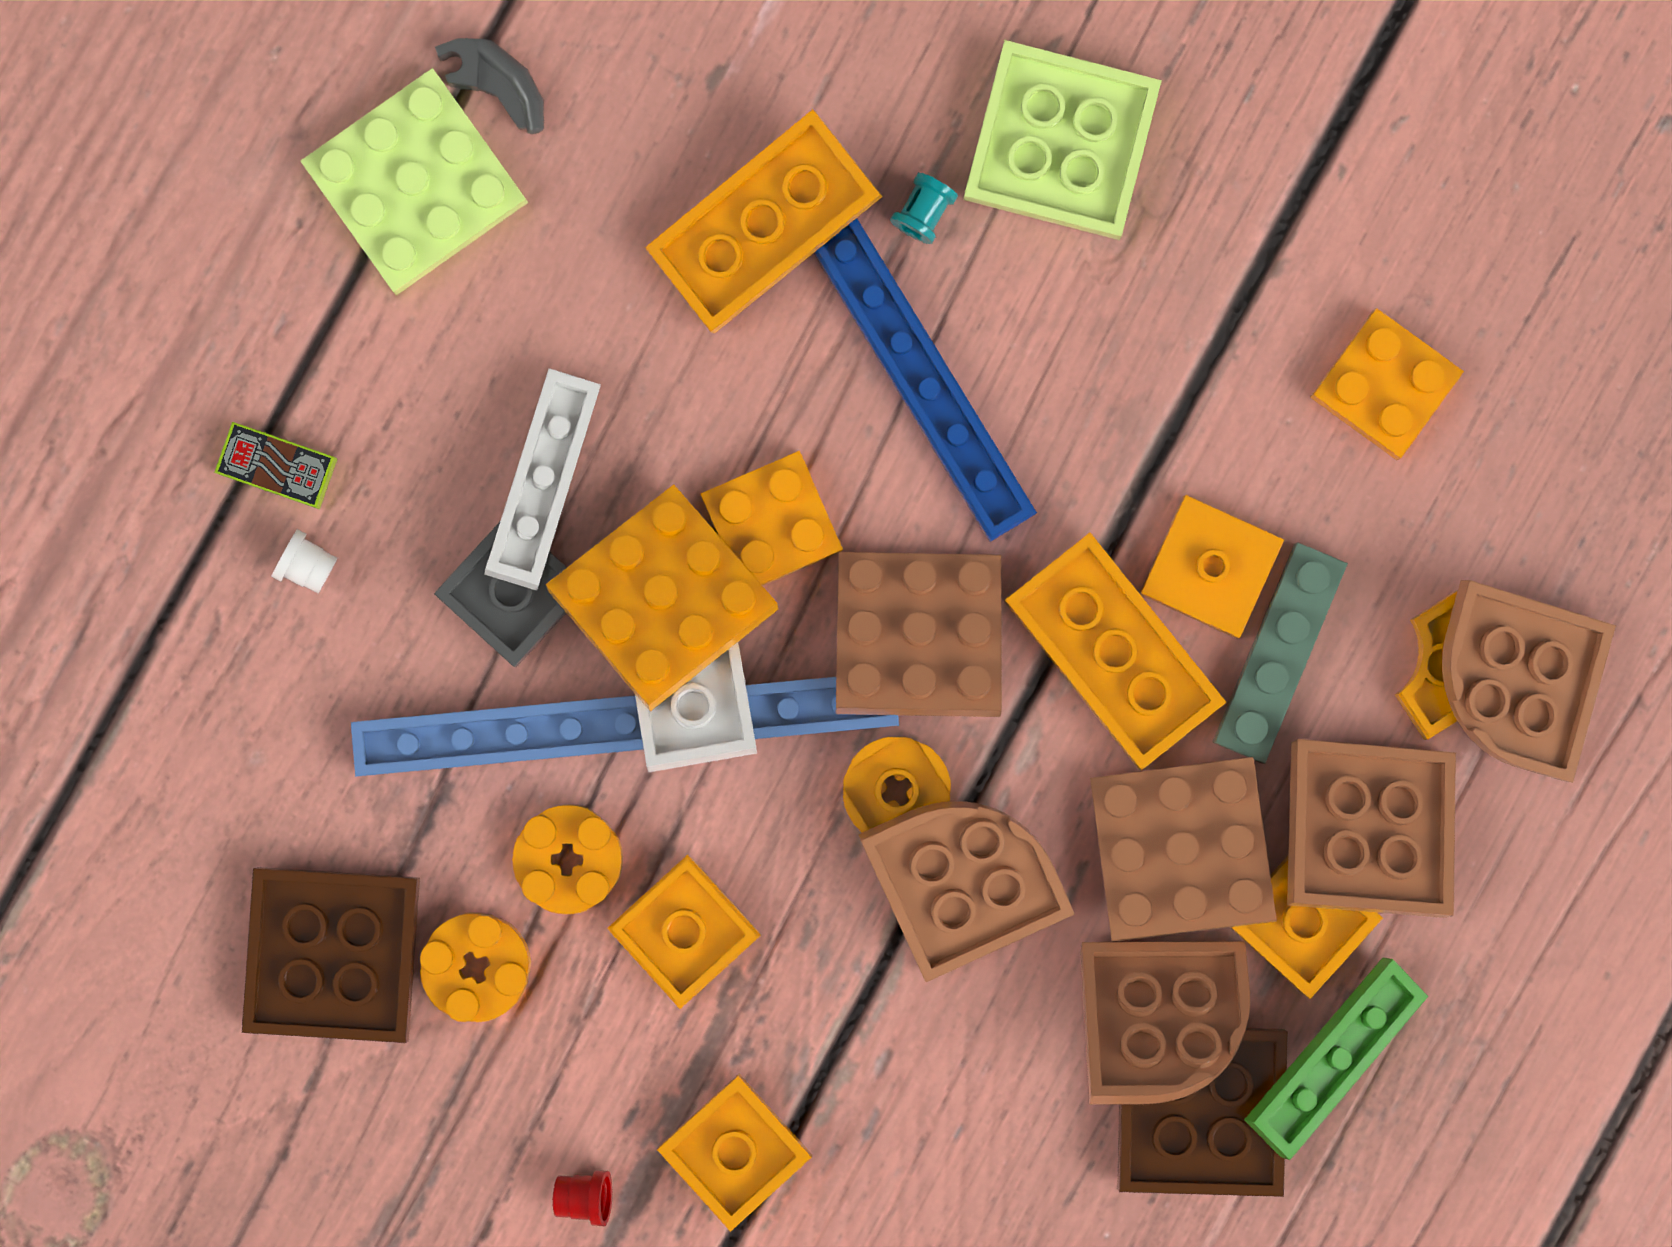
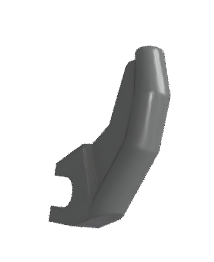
[435,38,544,134]

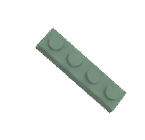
[1212,542,1348,764]

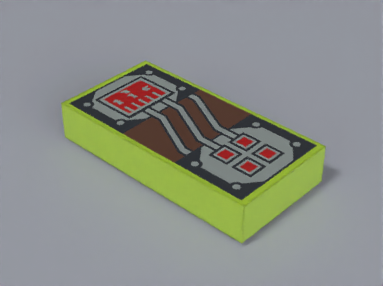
[214,422,338,510]

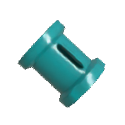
[890,172,958,244]

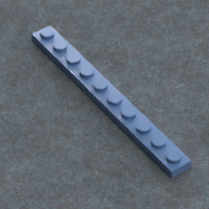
[351,677,899,777]

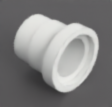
[271,529,338,594]

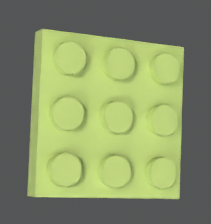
[963,40,1162,240]
[301,68,528,295]

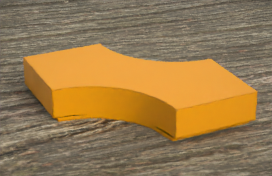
[1395,590,1458,740]

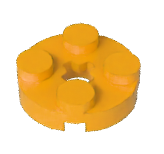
[843,737,951,832]
[512,805,623,914]
[420,912,531,1022]

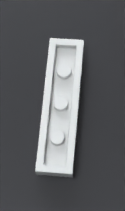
[484,368,601,590]

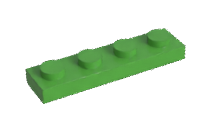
[1244,957,1428,1160]

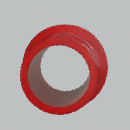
[553,1170,613,1227]

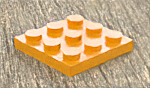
[546,484,778,712]

